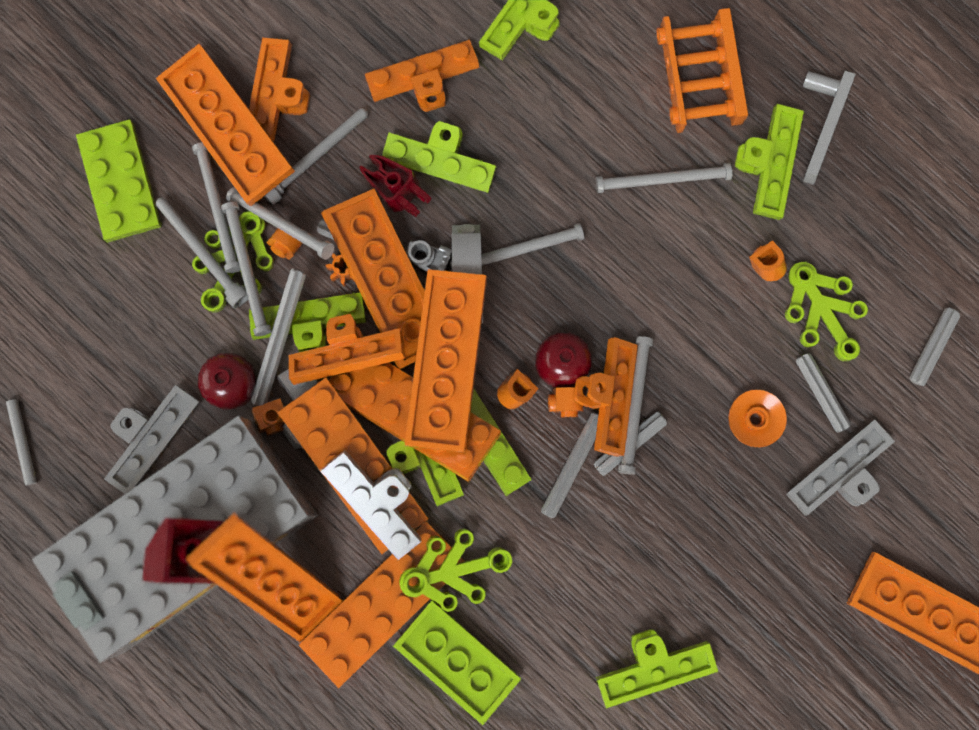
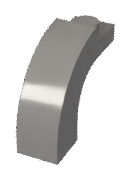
[452,224,483,323]

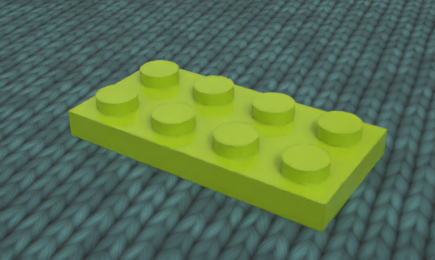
[76,119,162,243]
[393,600,521,725]

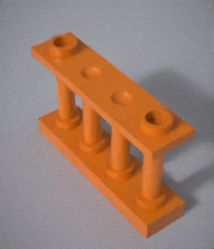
[656,8,748,133]

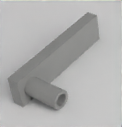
[803,71,856,185]

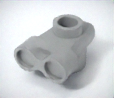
[406,240,452,271]

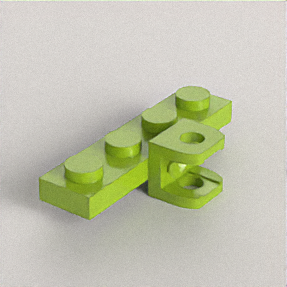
[479,0,559,61]
[735,104,804,220]
[382,121,497,193]
[249,293,366,352]
[471,388,532,496]
[386,441,464,507]
[596,629,718,708]

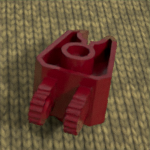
[359,155,432,217]

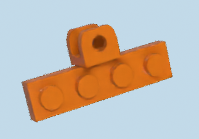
[249,37,310,142]
[365,40,479,112]
[289,314,405,385]
[574,337,638,457]

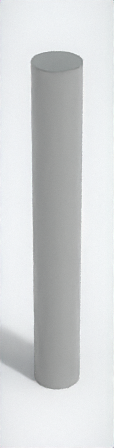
[6,399,37,486]

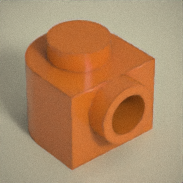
[266,228,303,260]
[749,240,787,281]
[497,369,539,409]
[548,387,584,417]
[251,398,285,436]

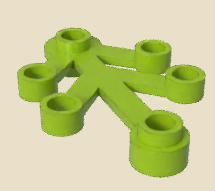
[192,211,274,313]
[785,262,868,361]
[399,528,512,612]

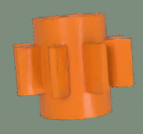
[326,253,355,287]

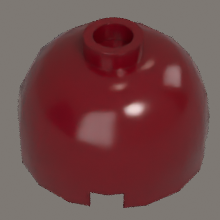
[535,332,592,388]
[198,353,257,410]

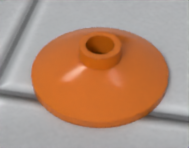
[728,390,787,447]

